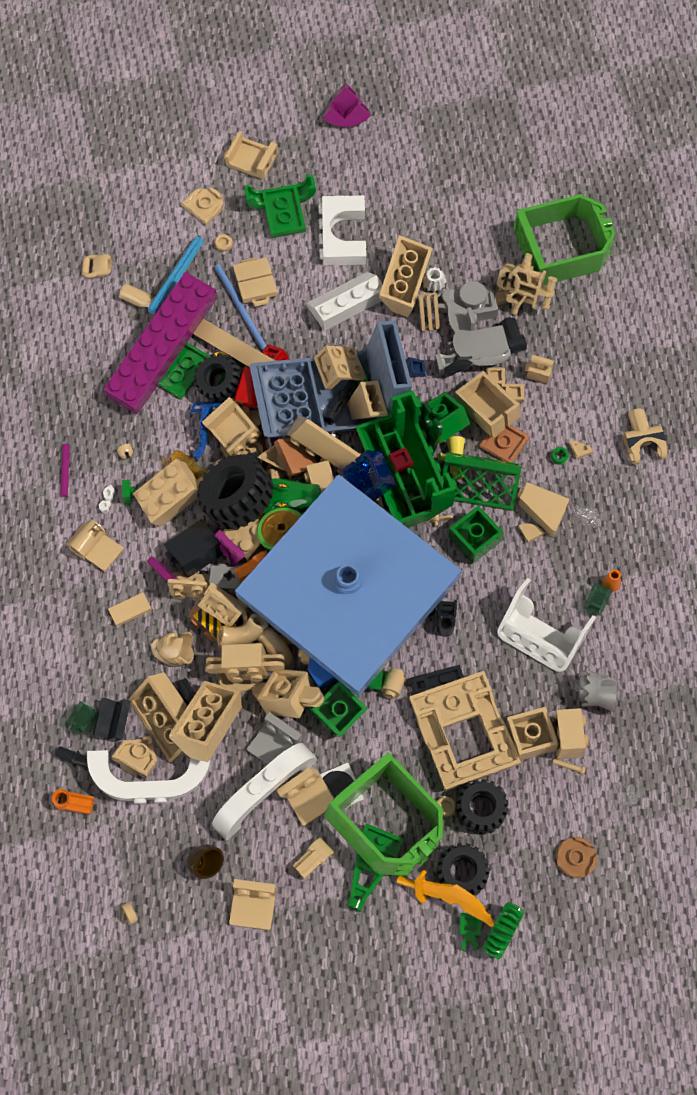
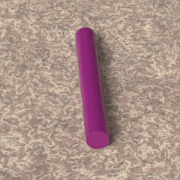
[60,444,70,497]

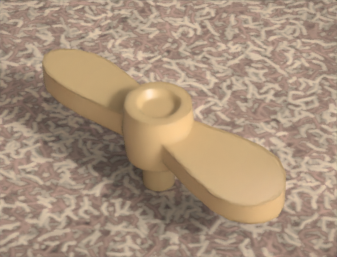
[426,514,454,527]

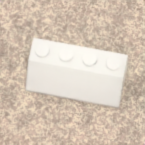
[306,272,382,331]

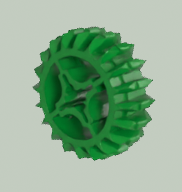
[483,902,524,959]

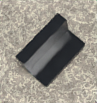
[93,698,131,742]

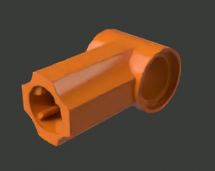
[234,550,268,583]
[52,789,94,815]

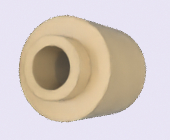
[381,668,405,699]

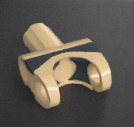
[623,408,667,465]

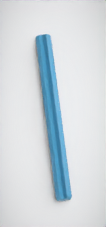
[148,236,203,315]

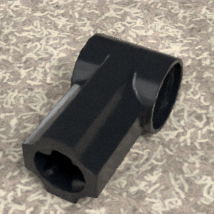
[500,317,527,354]

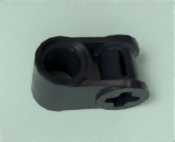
[437,600,457,637]

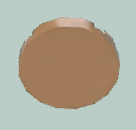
[556,837,598,879]

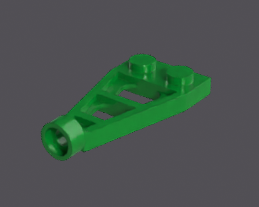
[346,823,404,912]

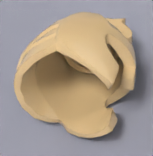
[150,632,194,666]

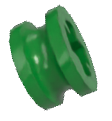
[551,447,569,465]

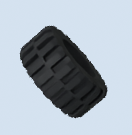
[197,455,273,529]

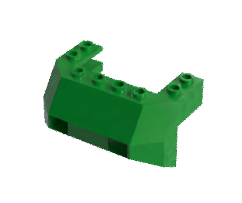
[355,390,457,528]

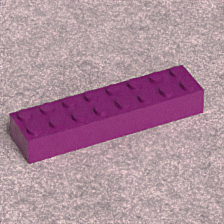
[103,272,218,414]

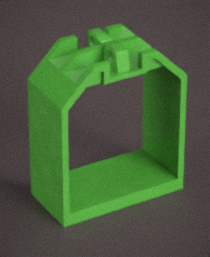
[513,194,616,286]
[324,752,443,876]

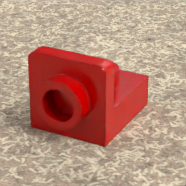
[261,344,290,361]

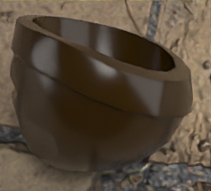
[187,844,224,879]

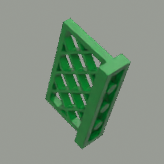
[442,452,521,510]

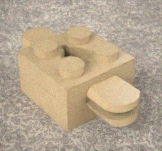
[206,643,285,683]
[252,670,324,718]

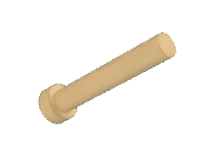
[553,759,586,775]

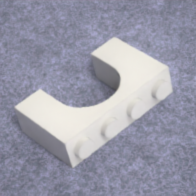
[319,195,366,265]

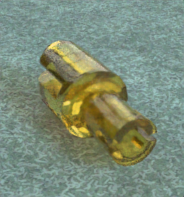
[170,450,208,479]

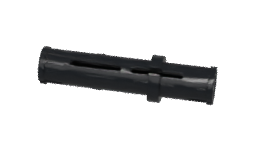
[323,380,358,425]

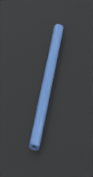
[214,264,267,351]

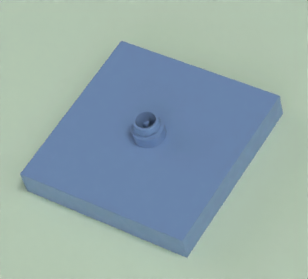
[235,474,462,697]

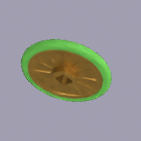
[257,508,302,550]

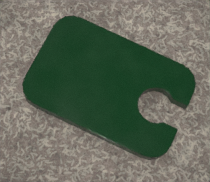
[418,402,443,453]

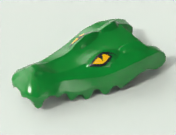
[263,478,321,514]

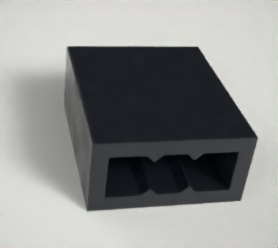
[164,519,223,578]

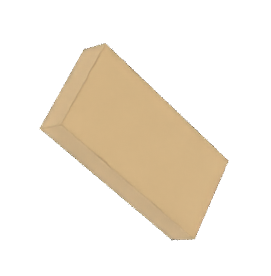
[108,592,152,627]

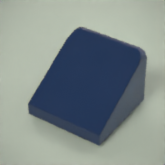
[406,357,426,378]

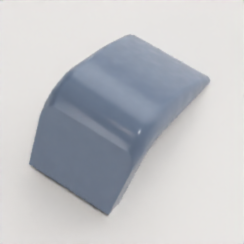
[250,320,412,437]

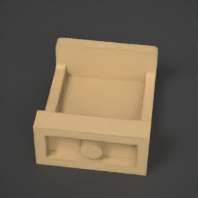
[224,131,278,180]
[202,397,262,457]

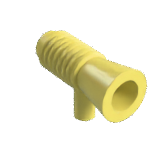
[438,436,465,480]

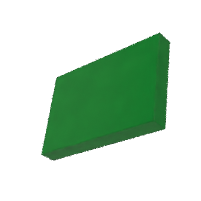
[158,343,210,400]

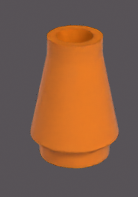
[602,569,621,592]

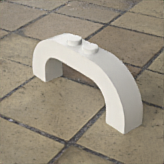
[212,743,318,841]
[87,750,210,804]

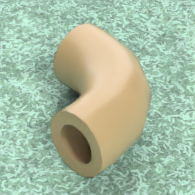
[218,614,268,646]
[257,626,294,670]

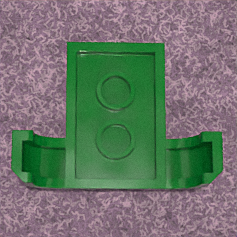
[244,174,316,238]

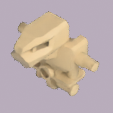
[497,253,557,315]

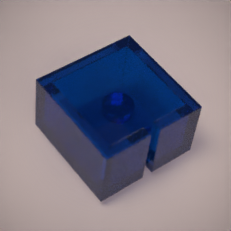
[341,450,396,501]

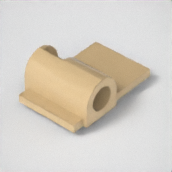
[66,519,124,572]

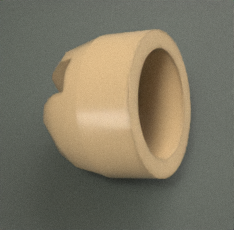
[116,443,133,459]

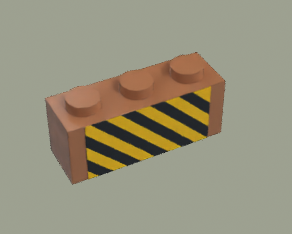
[189,603,238,652]

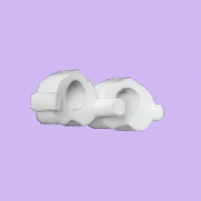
[99,485,115,514]

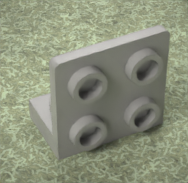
[247,712,303,765]

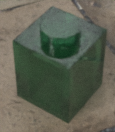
[584,583,613,616]
[67,701,98,735]

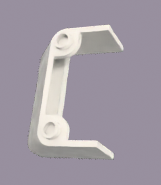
[498,578,596,672]

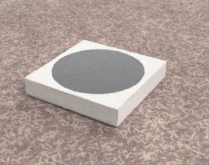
[320,763,364,807]

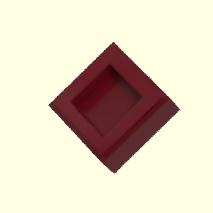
[388,447,414,473]

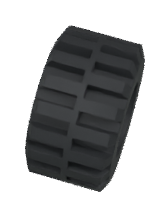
[194,353,242,403]
[456,779,508,835]
[436,843,490,895]

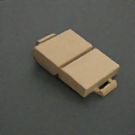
[233,257,278,307]

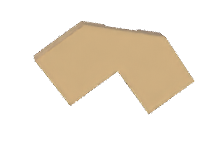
[486,368,524,402]

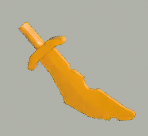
[397,870,495,927]

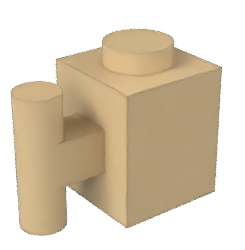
[525,355,554,384]

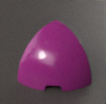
[323,83,371,127]

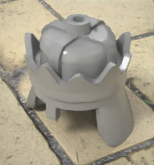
[575,670,617,712]

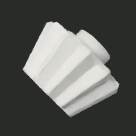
[422,267,447,292]

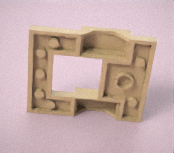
[409,671,521,791]

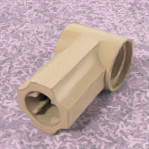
[292,838,335,880]

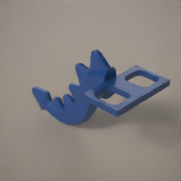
[190,401,222,462]

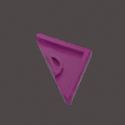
[215,530,246,567]

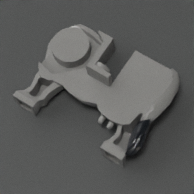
[419,281,511,377]

